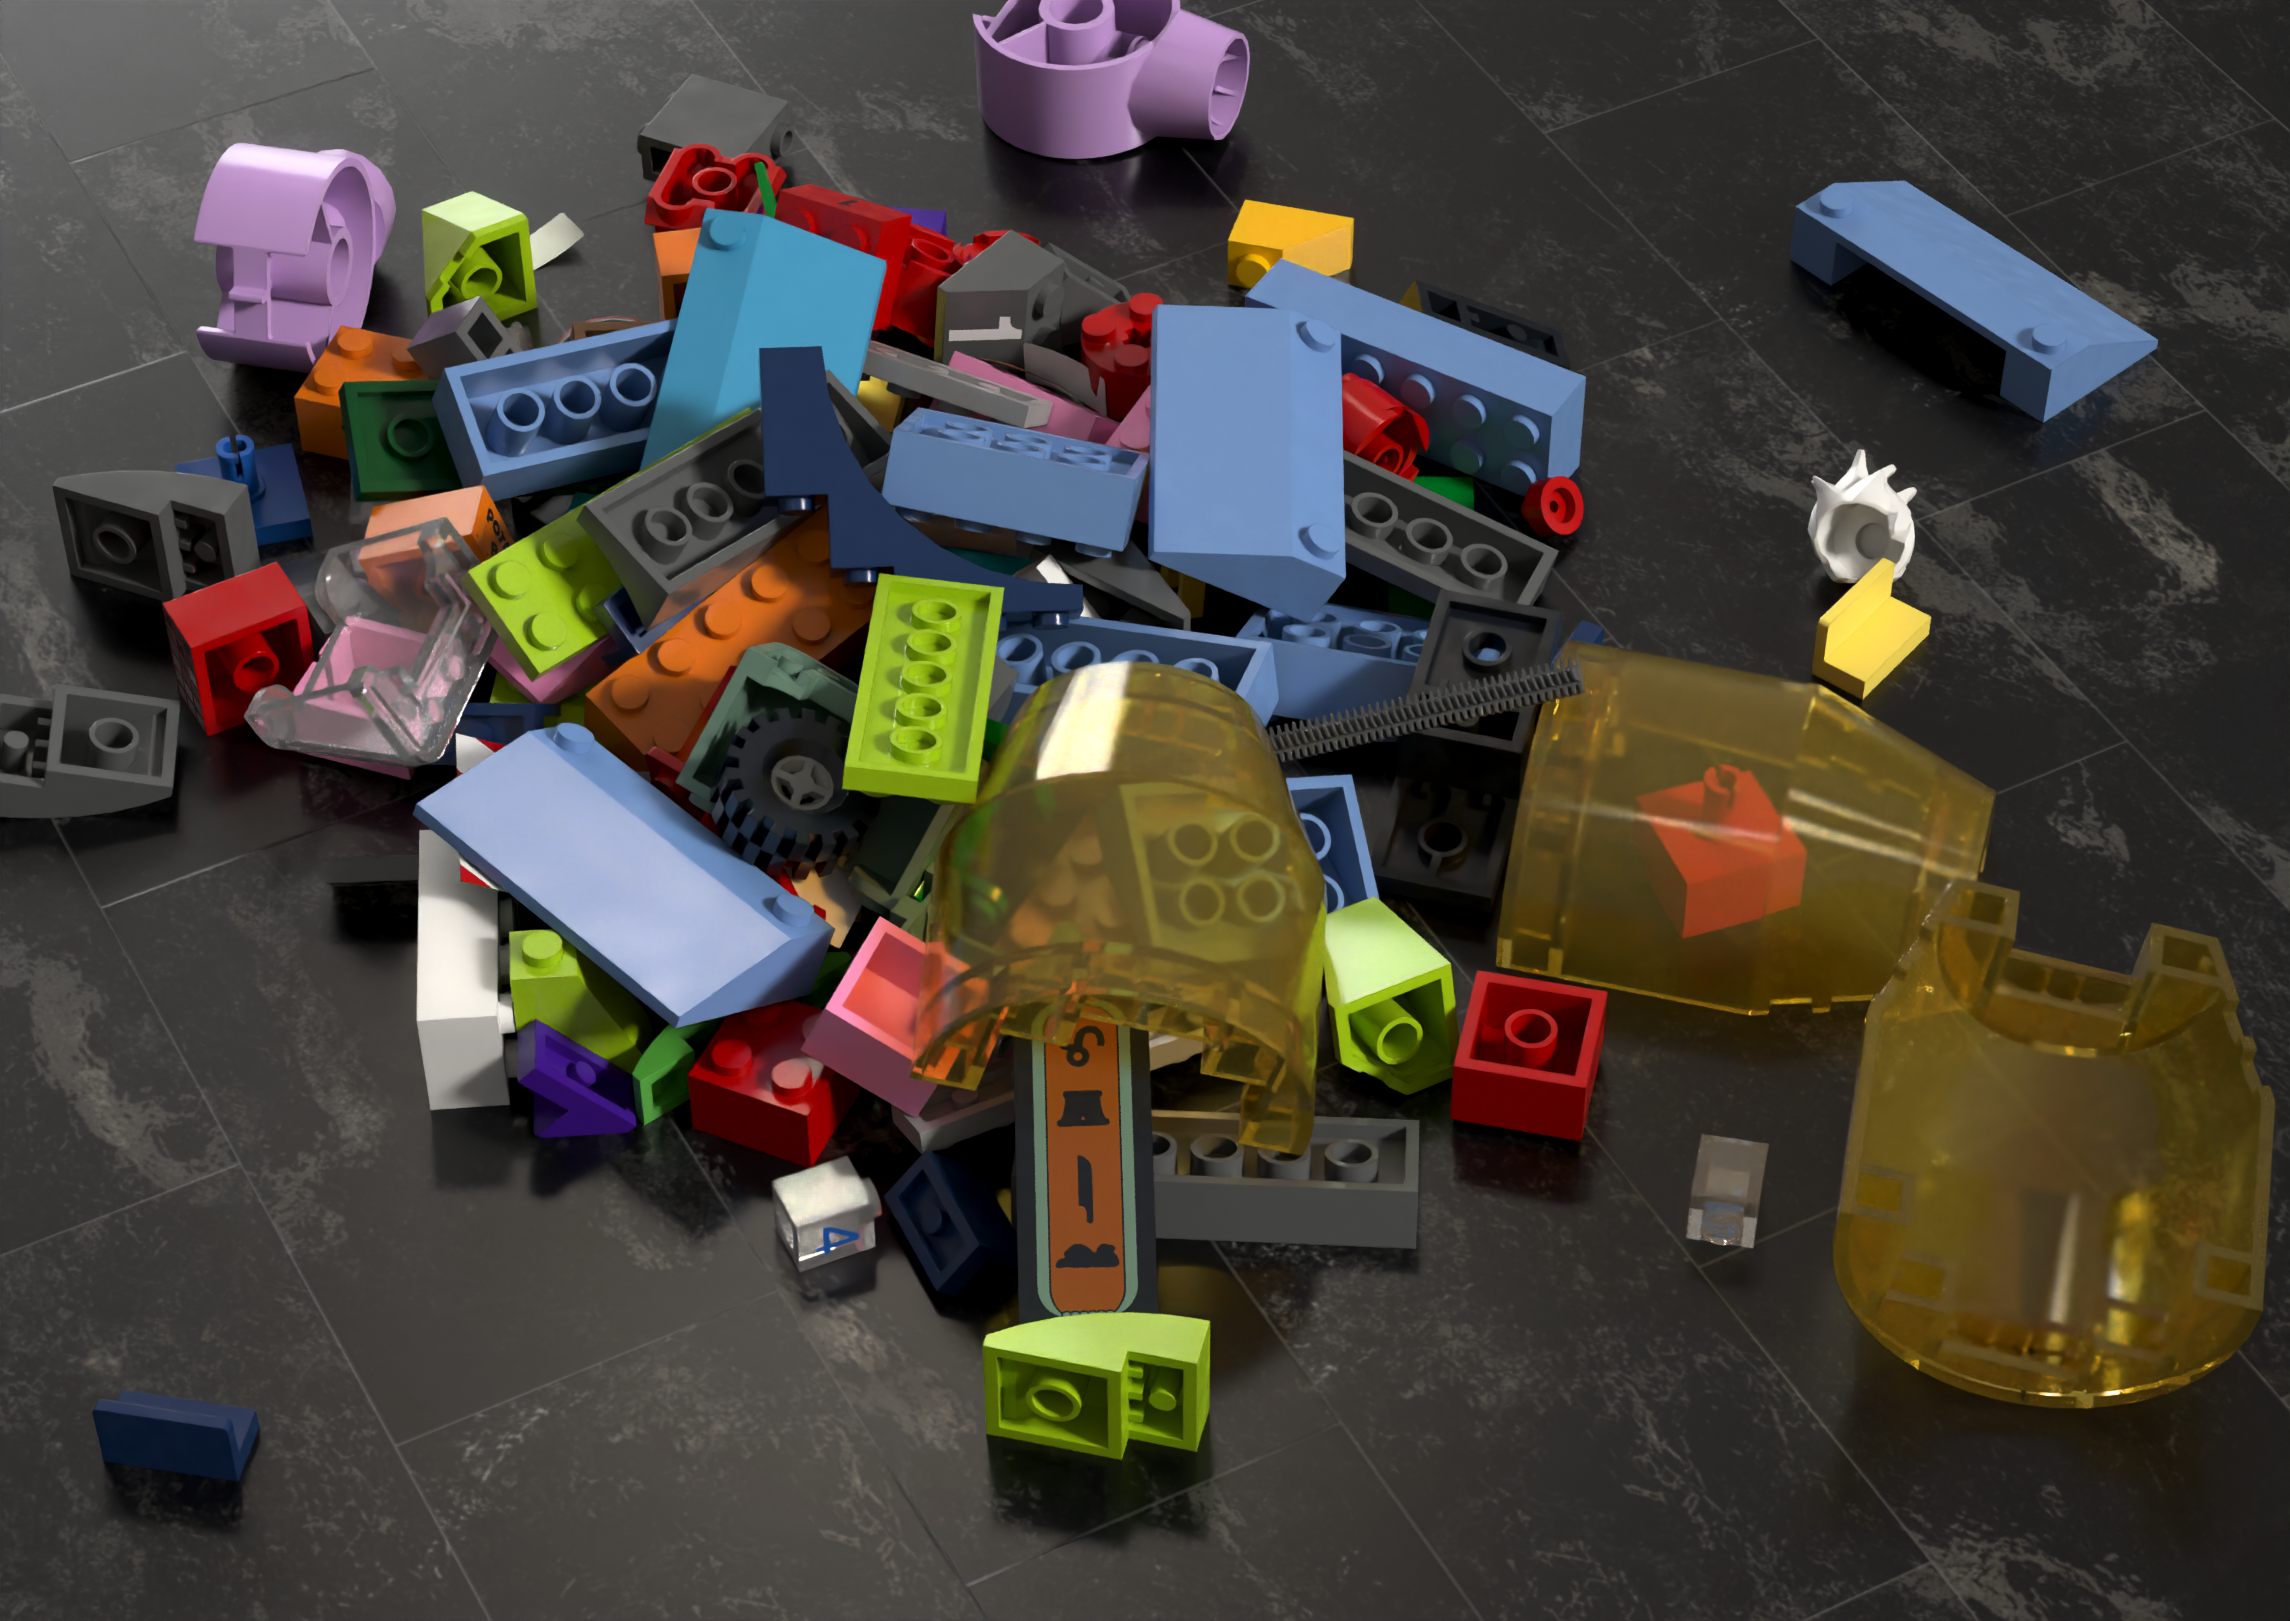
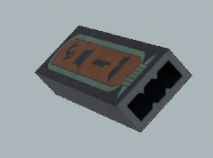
[1012,974,1158,1325]

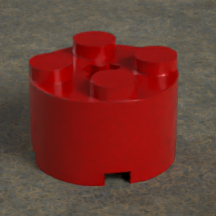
[881,223,975,348]
[1081,293,1163,423]
[1342,373,1429,482]

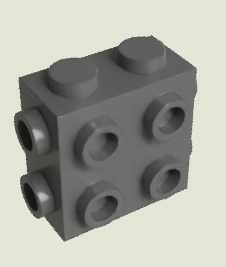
[637,73,795,182]

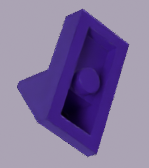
[518,1019,636,1138]

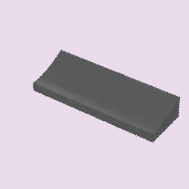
[576,369,892,632]
[1343,450,1559,606]
[1011,1110,1419,1249]

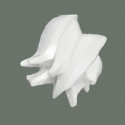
[1808,449,1917,583]

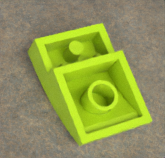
[983,1312,1210,1460]

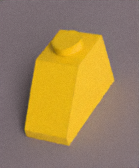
[1227,199,1354,288]

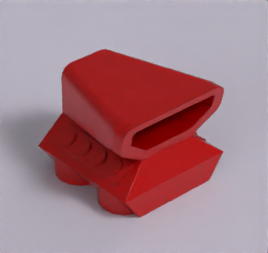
[644,143,787,233]

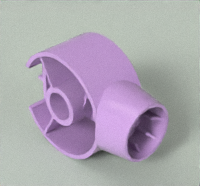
[973,0,1250,159]
[194,143,396,374]

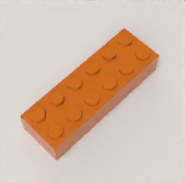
[584,505,909,772]

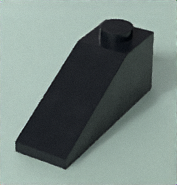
[1398,279,1570,370]

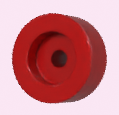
[1521,476,1584,538]

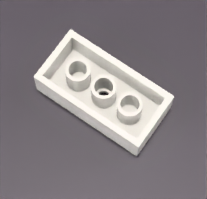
[417,830,521,1110]

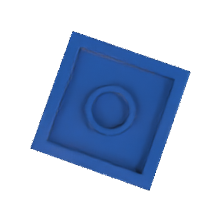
[175,435,313,546]

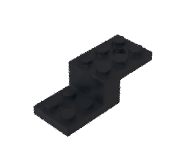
[1371,589,1562,913]

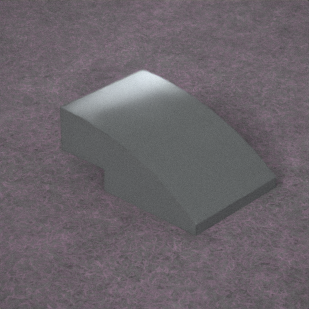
[52,471,261,602]
[0,683,181,818]

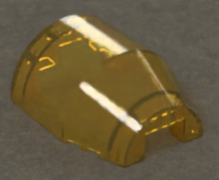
[1496,639,1997,1016]
[909,661,1328,1156]
[1832,876,2275,1408]

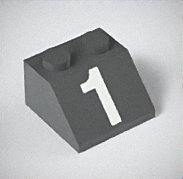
[934,229,1065,374]

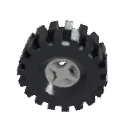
[710,707,884,880]

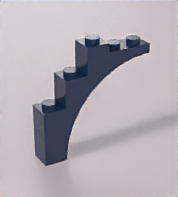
[758,346,1084,631]

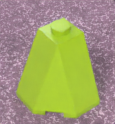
[422,191,538,321]
[1318,896,1460,1096]
[509,929,654,1088]

